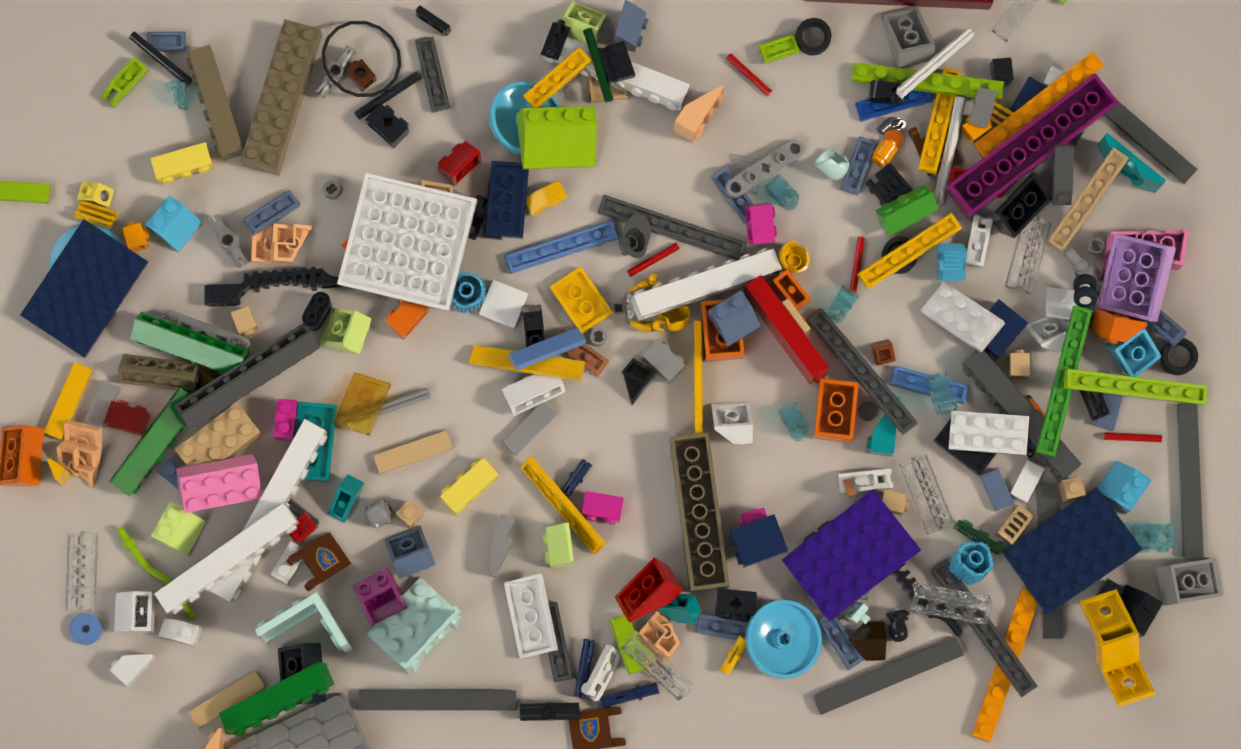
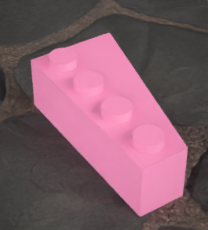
[1104,229,1189,270]

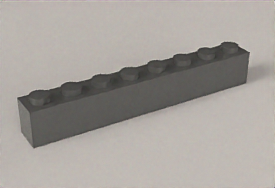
[174,323,320,431]
[962,350,1082,481]

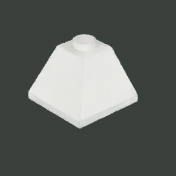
[1026,316,1069,354]
[711,402,753,445]

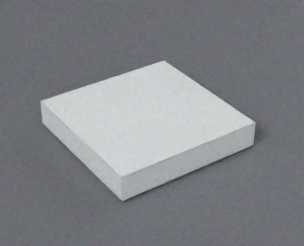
[479,280,529,329]

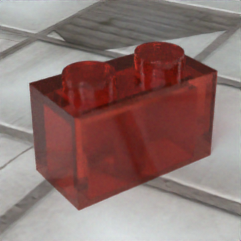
[104,399,151,437]

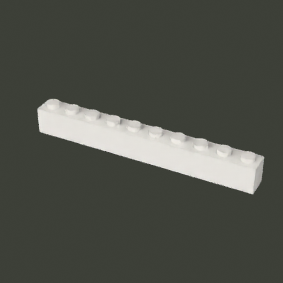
[209,419,328,602]

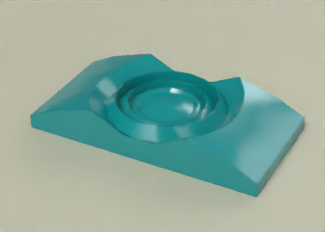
[1097,133,1166,193]

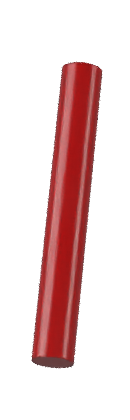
[726,53,772,96]
[849,236,865,293]
[627,243,680,277]
[1104,432,1162,443]

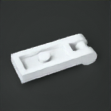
[966,213,993,268]
[838,469,894,494]
[581,644,622,701]

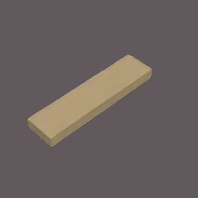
[373,430,453,474]
[188,671,266,729]

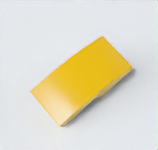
[526,181,568,216]

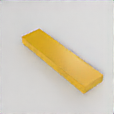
[523,47,592,108]
[44,362,93,440]

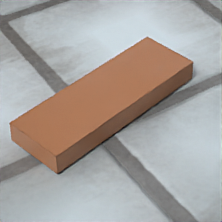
[558,328,609,377]

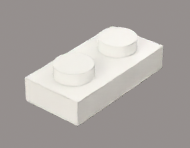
[271,541,303,585]

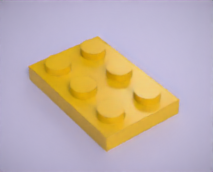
[549,266,613,334]

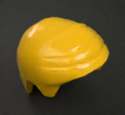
[778,241,810,273]
[658,306,691,332]

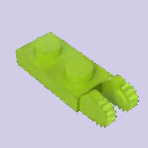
[100,57,149,108]

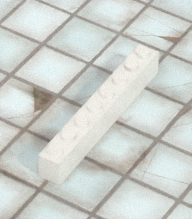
[541,37,690,111]
[631,248,782,321]
[154,503,299,614]

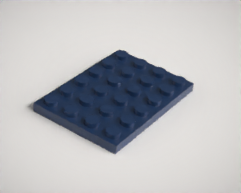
[20,219,149,358]
[1001,487,1143,616]

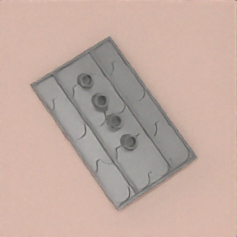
[226,693,370,749]

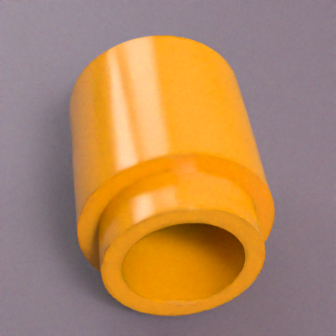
[871,138,898,167]

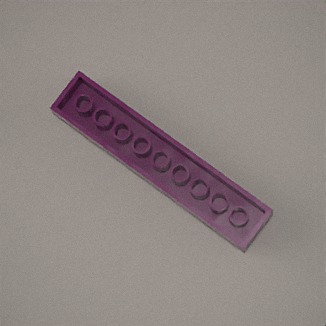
[945,73,1119,219]

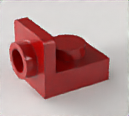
[289,512,318,543]

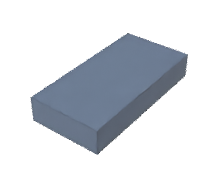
[147,32,186,52]
[980,468,1014,511]

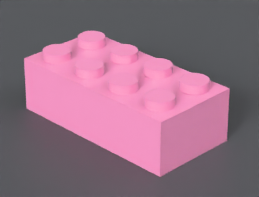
[176,454,262,513]

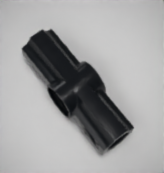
[520,702,580,721]

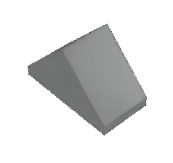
[968,87,997,128]

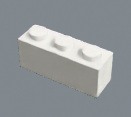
[501,374,566,416]

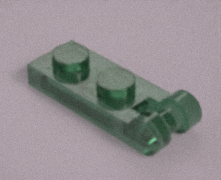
[953,519,1006,555]

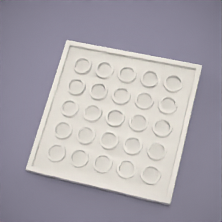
[337,173,477,311]

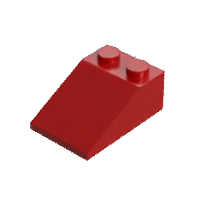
[615,557,683,622]

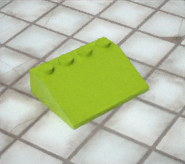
[516,106,597,170]

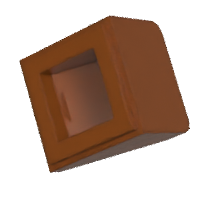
[871,339,896,366]

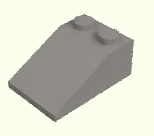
[882,6,935,68]
[1156,558,1222,606]

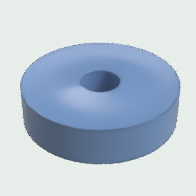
[70,613,103,645]

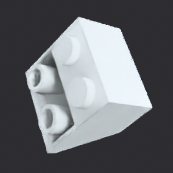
[114,591,155,633]

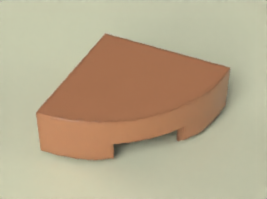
[842,478,856,498]

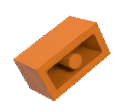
[771,269,811,311]
[386,300,429,339]

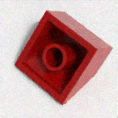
[438,141,481,186]

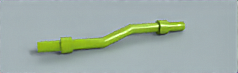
[116,527,196,620]

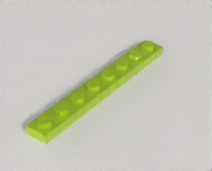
[851,62,1004,102]
[1064,369,1208,405]

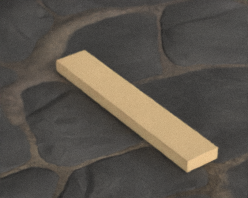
[1047,147,1129,252]

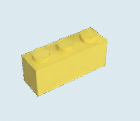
[150,142,214,185]
[440,458,499,516]

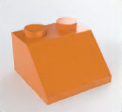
[1091,308,1147,344]

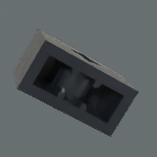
[365,103,409,148]
[715,588,757,620]

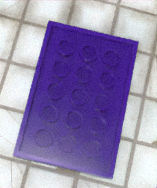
[781,489,921,622]

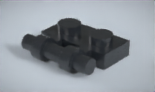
[865,163,913,206]

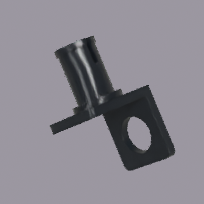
[468,195,487,240]

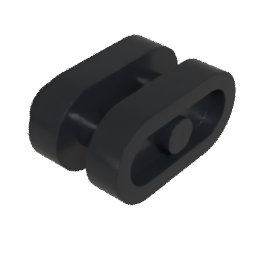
[302,292,332,332]

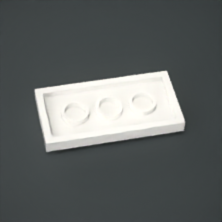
[921,282,1005,353]
[949,411,1029,455]
[504,574,558,659]

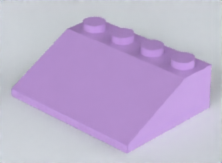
[1097,233,1176,322]

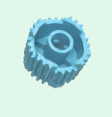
[936,243,967,281]
[451,272,486,313]
[949,541,994,585]

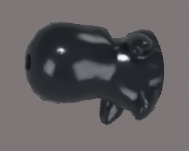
[886,609,910,642]

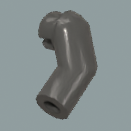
[877,117,906,135]

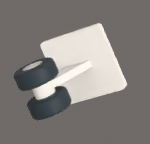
[1045,274,1097,320]

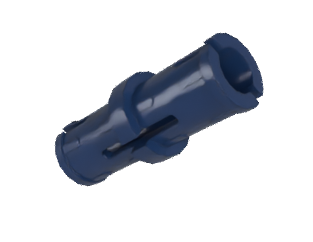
[560,459,592,497]

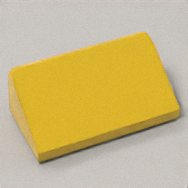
[47,458,71,486]

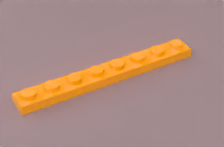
[973,51,1105,158]
[971,589,1038,742]

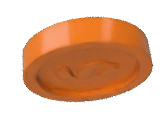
[884,130,903,148]

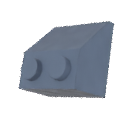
[614,0,648,52]
[707,290,761,346]
[384,526,435,579]

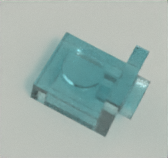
[166,80,187,110]

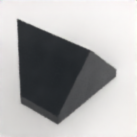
[621,358,657,405]

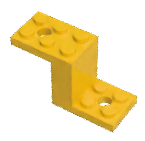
[1080,589,1155,707]

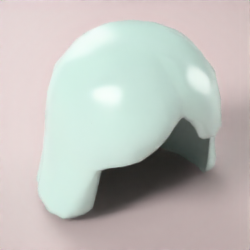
[815,148,849,180]

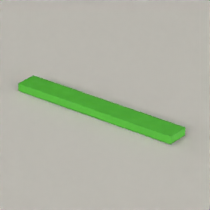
[1035,305,1092,458]

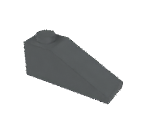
[1049,145,1074,205]

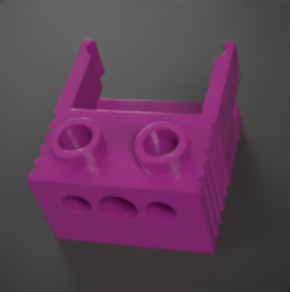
[352,568,408,627]

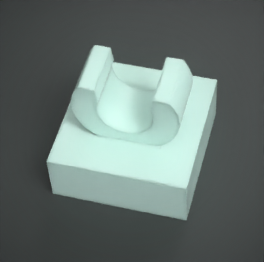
[844,601,871,624]

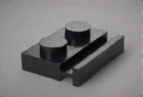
[598,41,635,84]

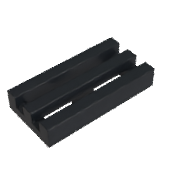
[416,5,451,36]
[1080,391,1110,421]

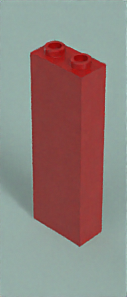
[743,275,829,385]

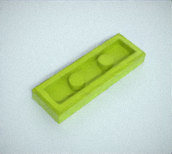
[0,181,51,204]
[609,615,648,675]

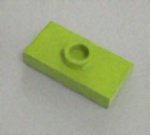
[758,34,800,65]

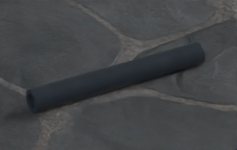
[129,31,193,87]
[354,71,422,120]

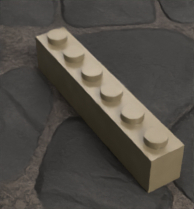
[186,45,243,161]

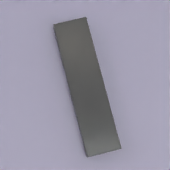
[415,37,450,113]
[548,602,573,683]

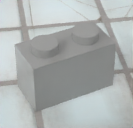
[641,339,685,384]

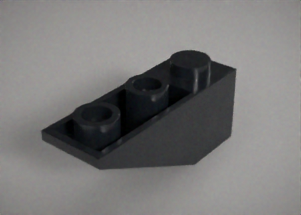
[522,304,545,347]

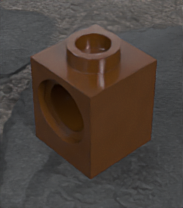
[347,59,377,92]

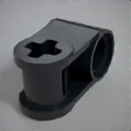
[869,80,905,104]

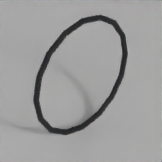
[322,21,401,97]

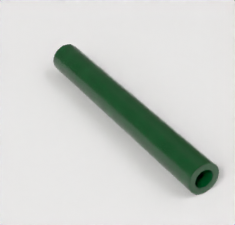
[583,28,614,103]

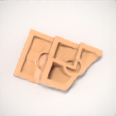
[250,224,311,263]
[57,420,102,487]
[636,611,681,678]

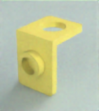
[77,182,114,207]

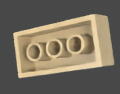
[175,402,262,466]

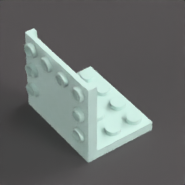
[367,577,463,674]
[255,592,353,653]

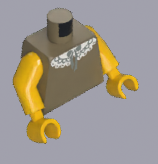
[614,274,665,333]

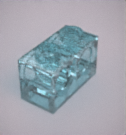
[925,371,958,416]
[1131,524,1174,553]

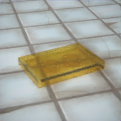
[333,372,391,436]

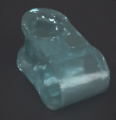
[764,174,799,210]
[827,285,859,323]
[778,402,808,441]

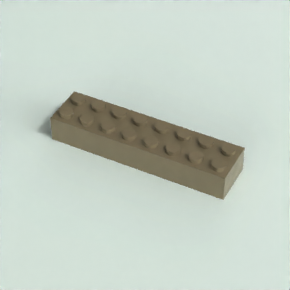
[240,19,322,176]
[669,433,730,593]

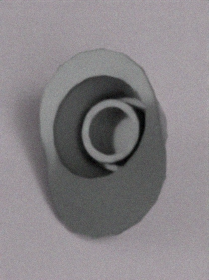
[618,214,651,258]

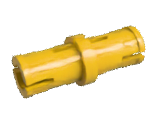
[719,635,746,675]

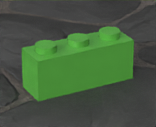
[875,184,939,236]

